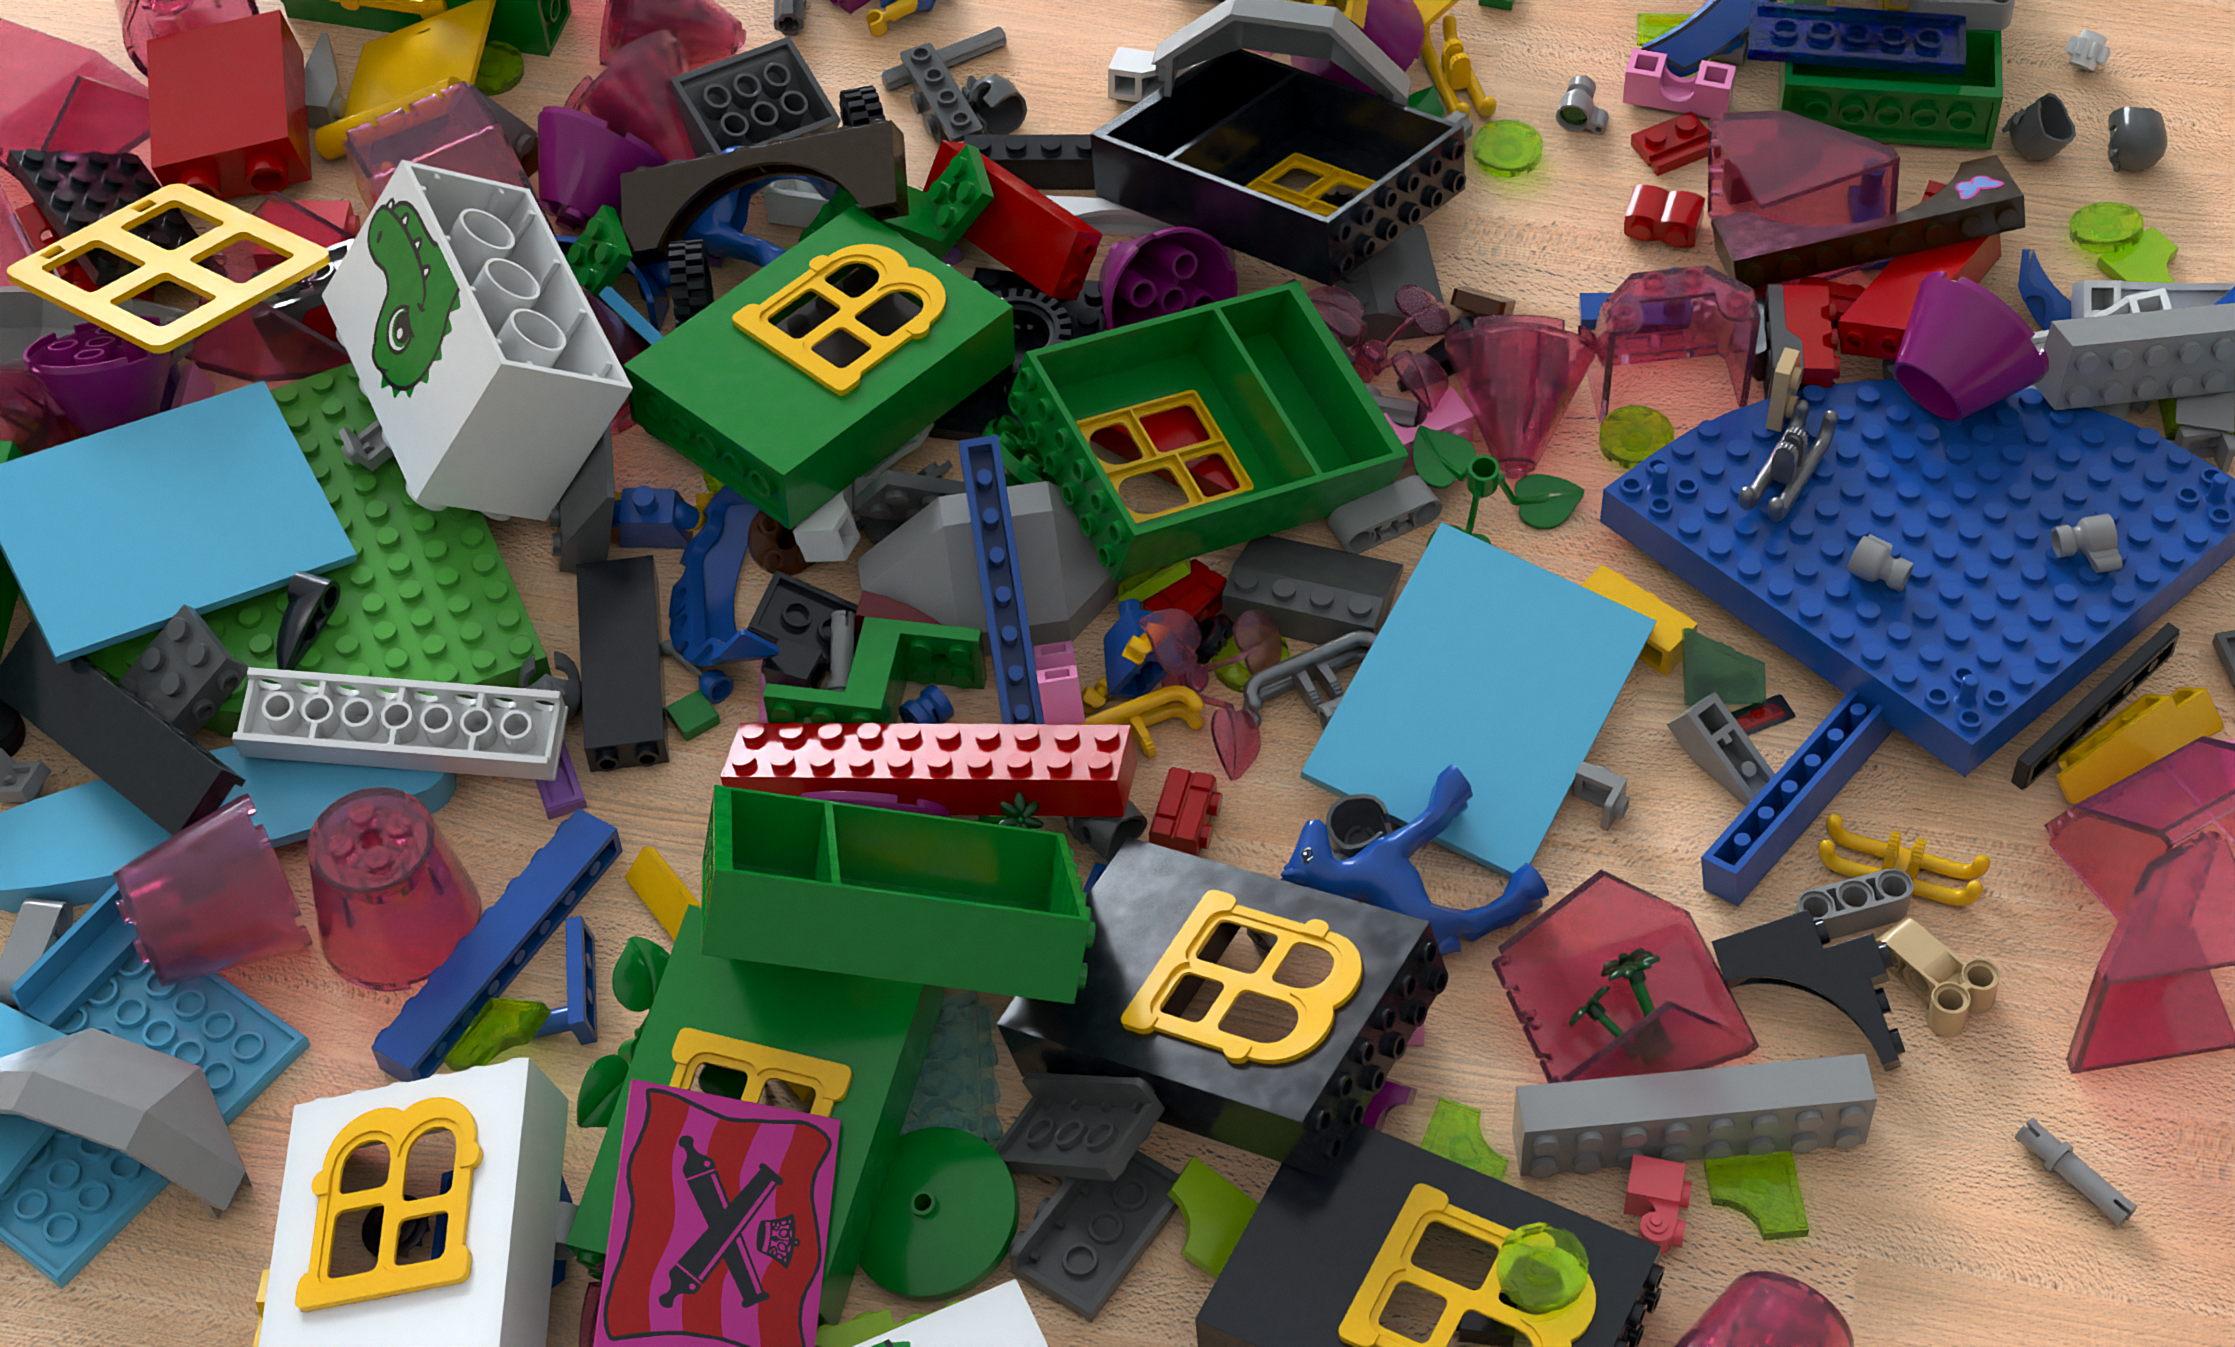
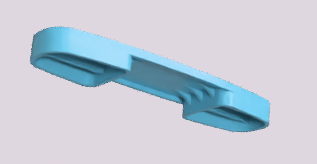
[0,745,456,913]

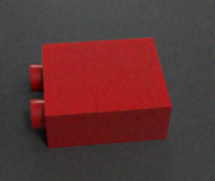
[146,9,312,210]

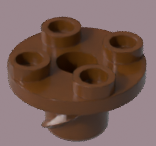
[748,510,816,576]

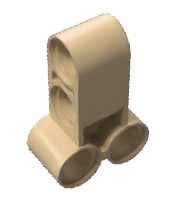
[1876,917,2000,1037]

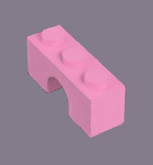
[1623,48,1736,120]
[1384,386,1474,470]
[1033,640,1085,725]

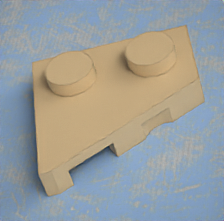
[1766,347,1803,432]

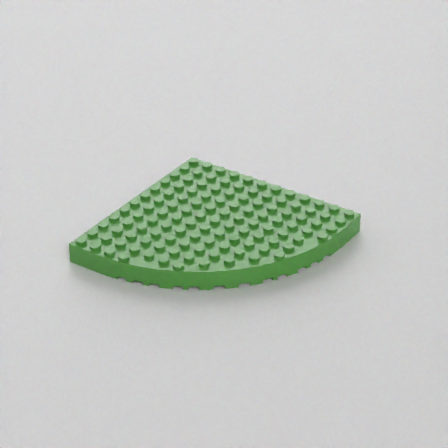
[17,362,552,738]

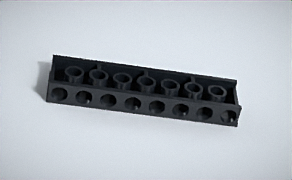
[0,621,246,848]

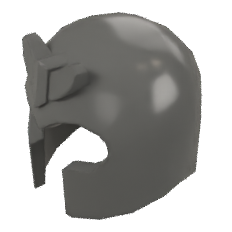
[962,75,1027,135]
[2002,93,2076,161]
[2107,107,2168,172]
[518,651,582,723]
[1326,794,1393,858]
[1064,799,1147,866]

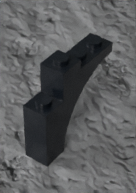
[1711,909,1906,1072]

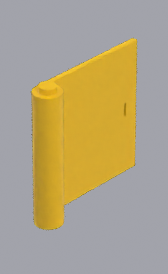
[314,0,496,160]

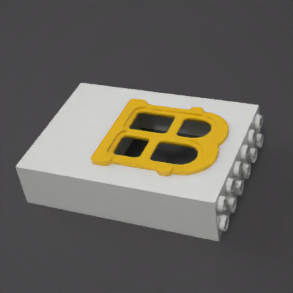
[258,1058,569,1347]

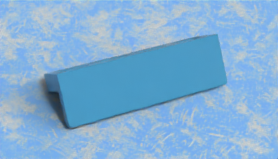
[10,873,169,1030]

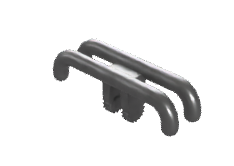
[1738,400,1839,522]
[1242,630,1377,729]

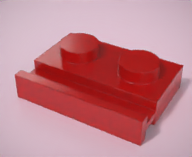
[1630,111,1719,176]

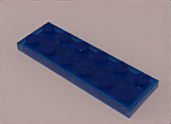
[1747,1,1966,75]

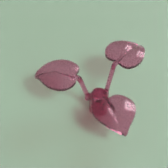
[1307,284,1450,413]
[1138,608,1282,781]

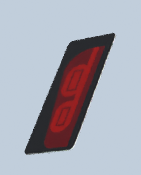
[1731,694,1796,736]

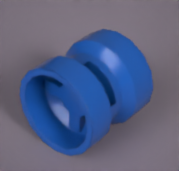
[898,685,954,724]

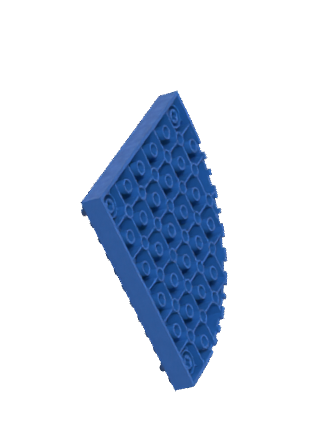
[1600,379,2235,777]

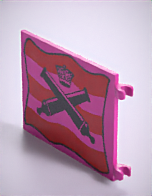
[593,1079,841,1347]

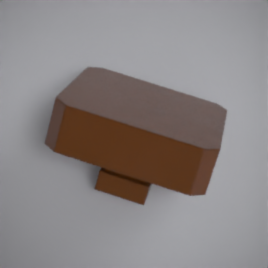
[1450,286,1516,329]

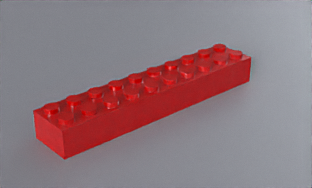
[720,722,1138,817]

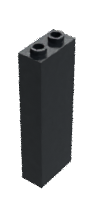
[576,555,670,772]

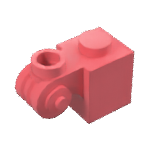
[1624,1154,1692,1255]

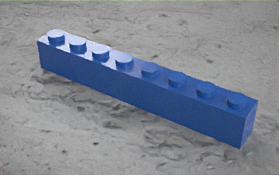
[959,435,1045,724]
[1701,689,1895,906]
[371,808,623,1082]

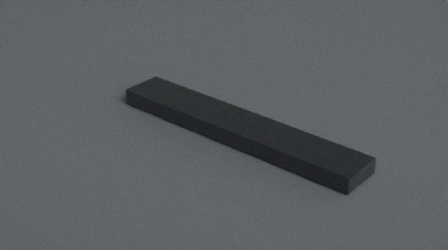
[2011,622,2180,790]

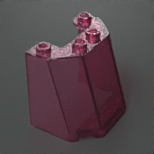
[1585,265,1761,422]

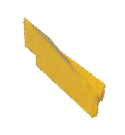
[2056,686,2223,804]

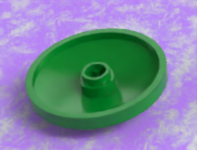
[858,1127,1020,1302]

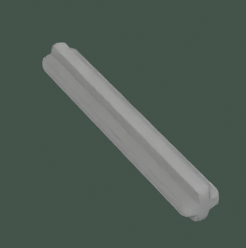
[881,26,1007,90]

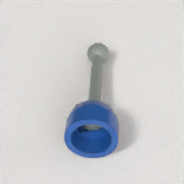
[661,640,733,704]

